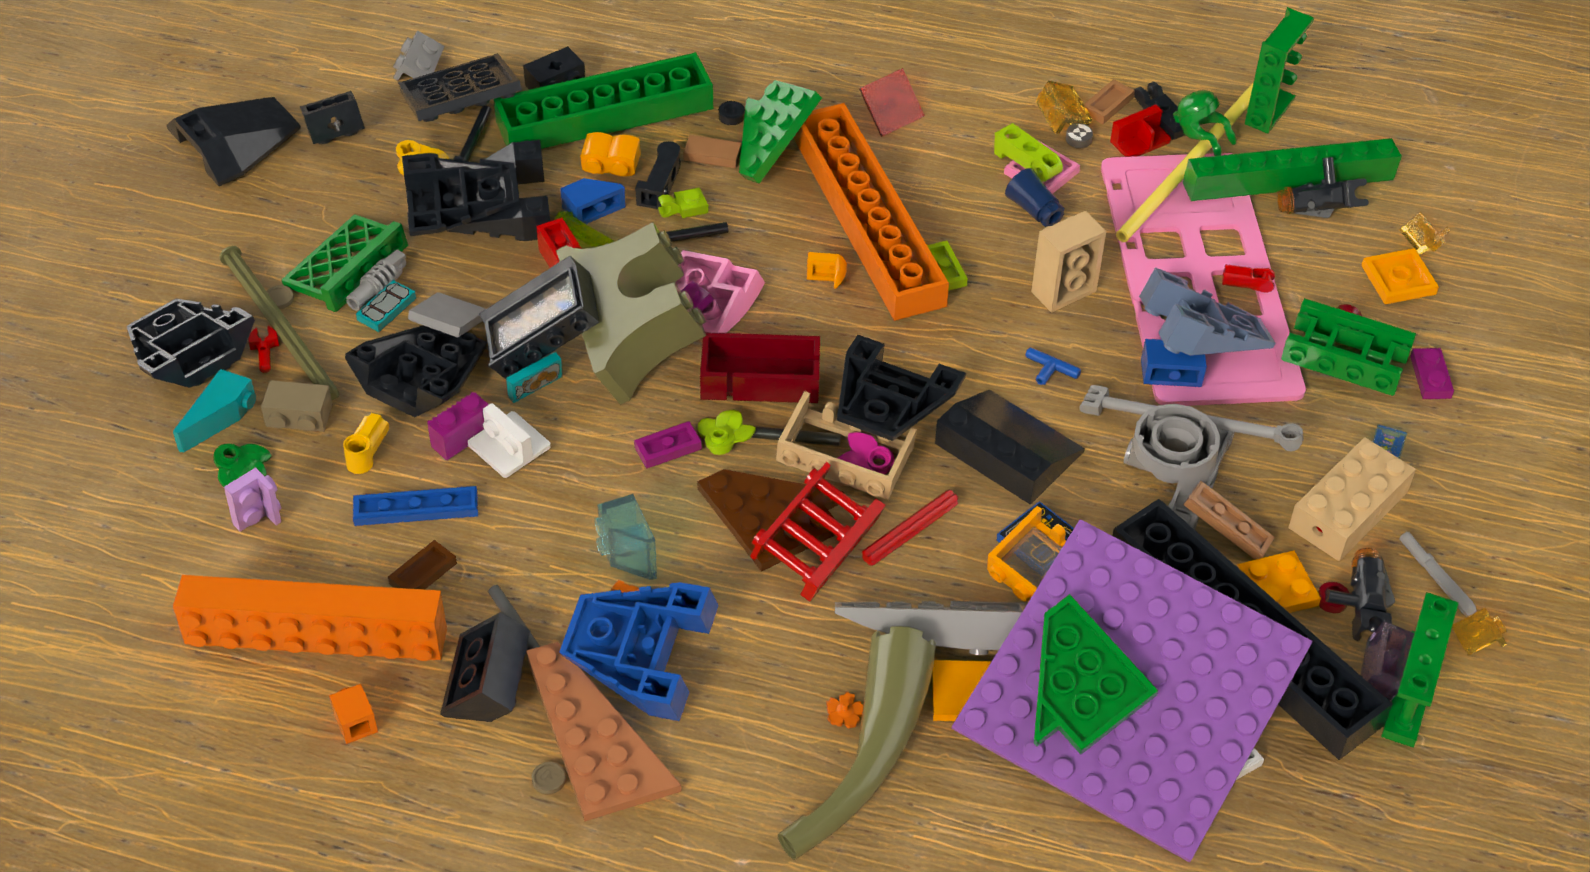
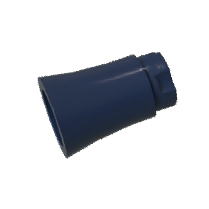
[1005,168,1065,227]

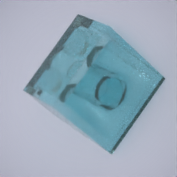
[594,494,657,580]

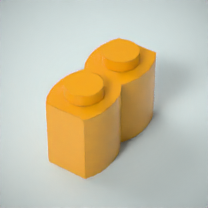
[580,132,641,176]

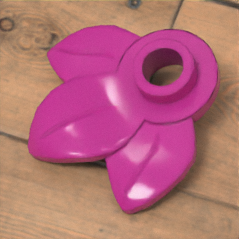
[837,432,894,475]

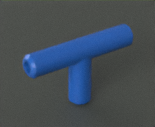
[1025,347,1081,385]

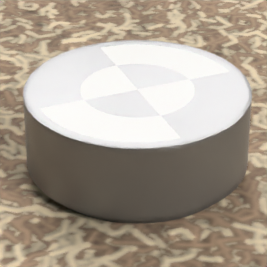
[1066,123,1093,148]

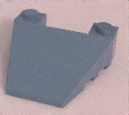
[1139,267,1276,356]

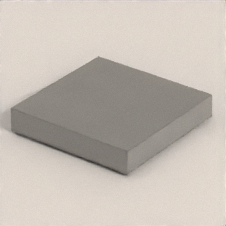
[408,292,485,337]

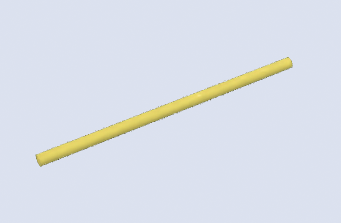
[1116,83,1253,242]

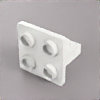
[468,403,551,478]

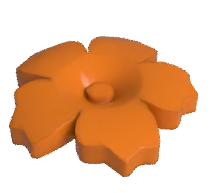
[826,692,863,729]

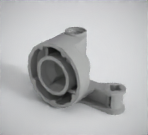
[1123,404,1235,530]

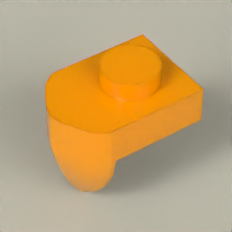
[807,252,847,289]

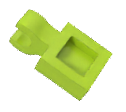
[658,187,709,218]

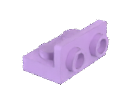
[224,467,281,532]

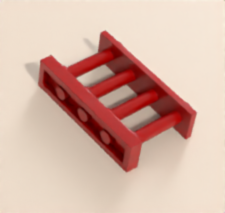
[750,462,886,602]

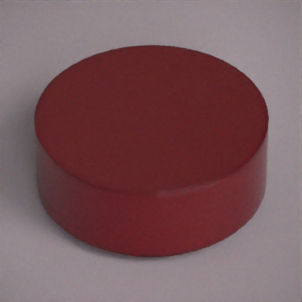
[1318,582,1350,614]

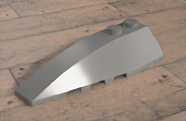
[835,601,1026,655]

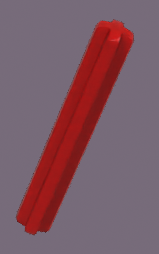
[862,490,959,566]

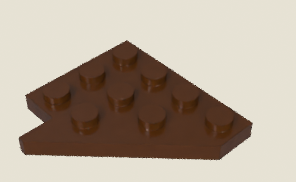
[697,469,846,572]

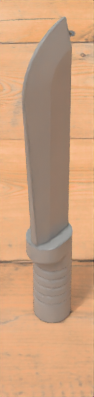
[1399,532,1477,621]

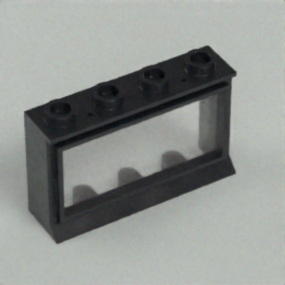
[479,256,599,379]

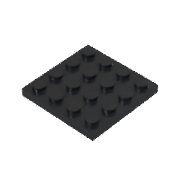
[398,53,522,122]

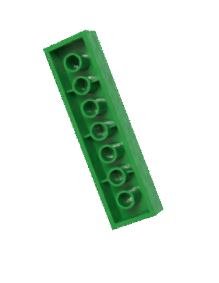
[494,52,714,149]

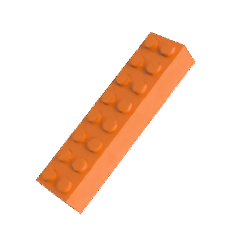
[173,575,447,661]

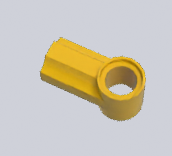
[343,413,389,474]

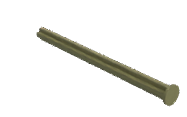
[219,246,339,401]

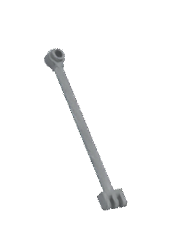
[1079,385,1304,452]

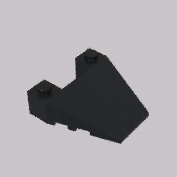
[447,140,550,241]

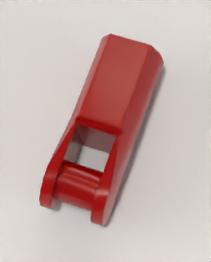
[1222,264,1275,293]

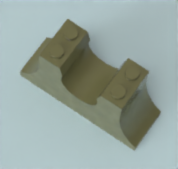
[556,222,706,405]

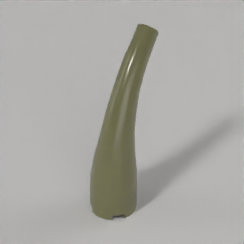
[778,626,936,860]

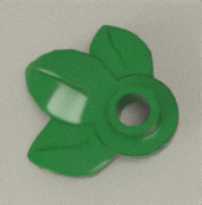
[213,444,272,487]

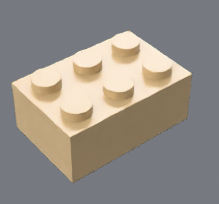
[1031,211,1106,313]

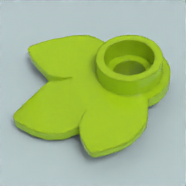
[697,409,756,455]

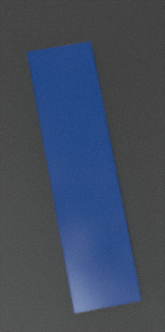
[353,486,478,526]

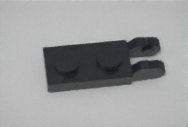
[1134,81,1185,140]

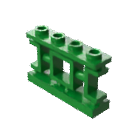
[1281,298,1416,396]

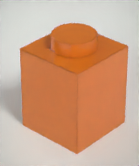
[329,684,378,744]

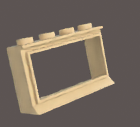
[776,391,917,500]

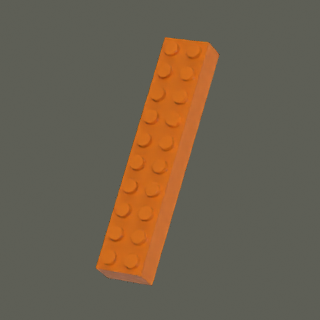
[794,103,949,321]

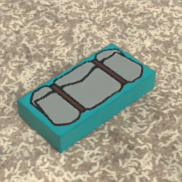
[356,280,416,332]

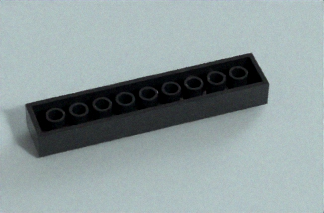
[1112,499,1393,760]

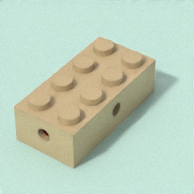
[1288,437,1416,562]

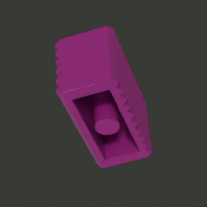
[427,392,489,460]

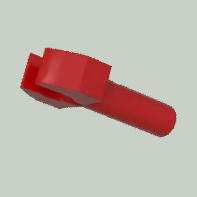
[248,326,279,373]

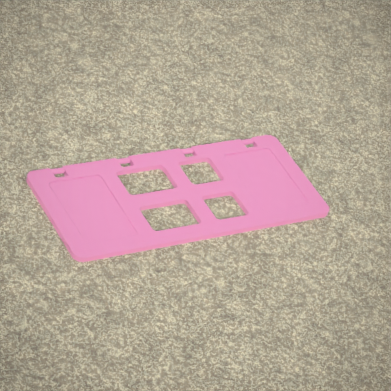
[1101,153,1306,406]

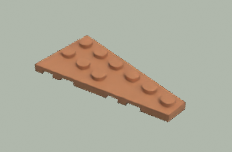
[526,642,681,822]

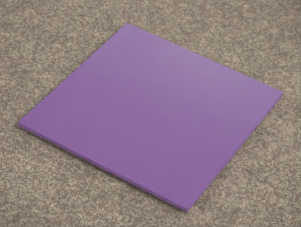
[951,519,1313,863]

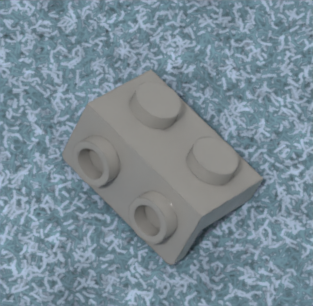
[393,30,445,81]

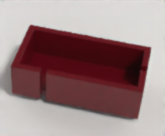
[700,332,820,403]

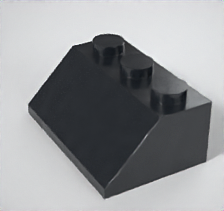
[440,612,530,722]

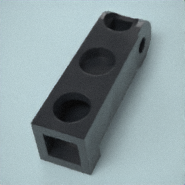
[635,141,681,209]

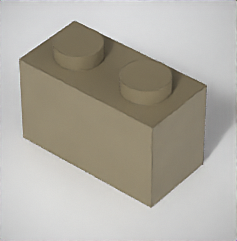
[261,380,333,432]

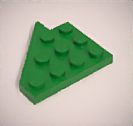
[739,80,822,184]
[1033,594,1158,755]

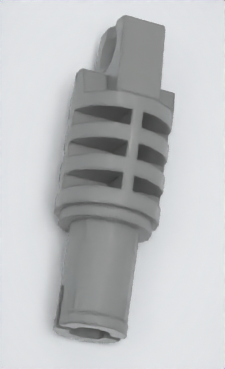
[346,250,406,311]

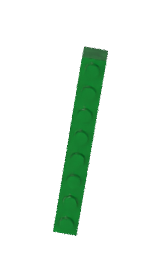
[1183,138,1402,201]

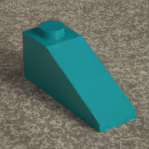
[173,369,256,453]

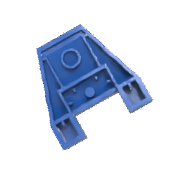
[559,582,719,721]

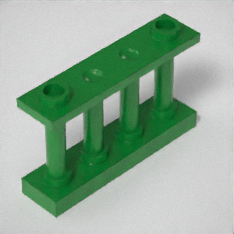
[1381,592,1459,748]

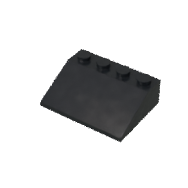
[935,390,1085,505]

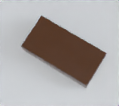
[388,540,457,590]

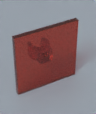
[859,68,925,137]

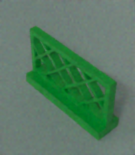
[281,214,408,312]

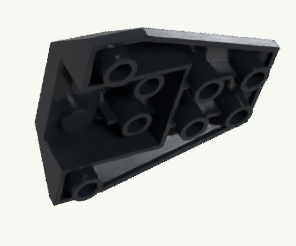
[166,97,301,186]
[345,325,487,418]

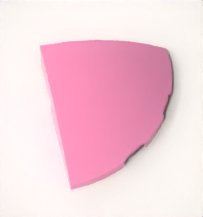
[676,250,765,333]

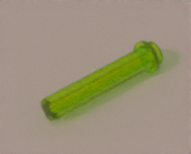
[554,211,615,248]

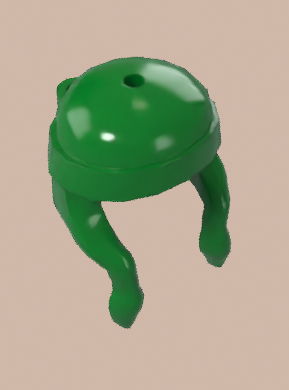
[1173,90,1236,156]

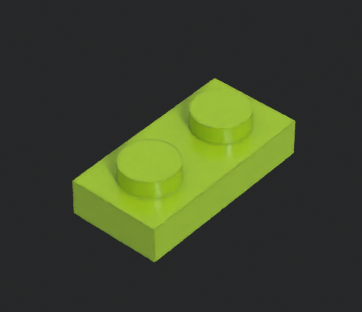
[927,241,968,291]

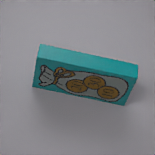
[506,352,562,403]

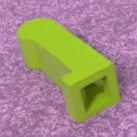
[994,123,1063,182]

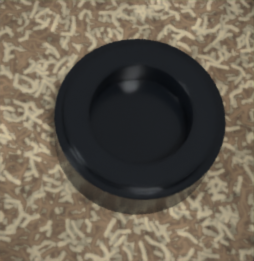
[718,101,745,125]

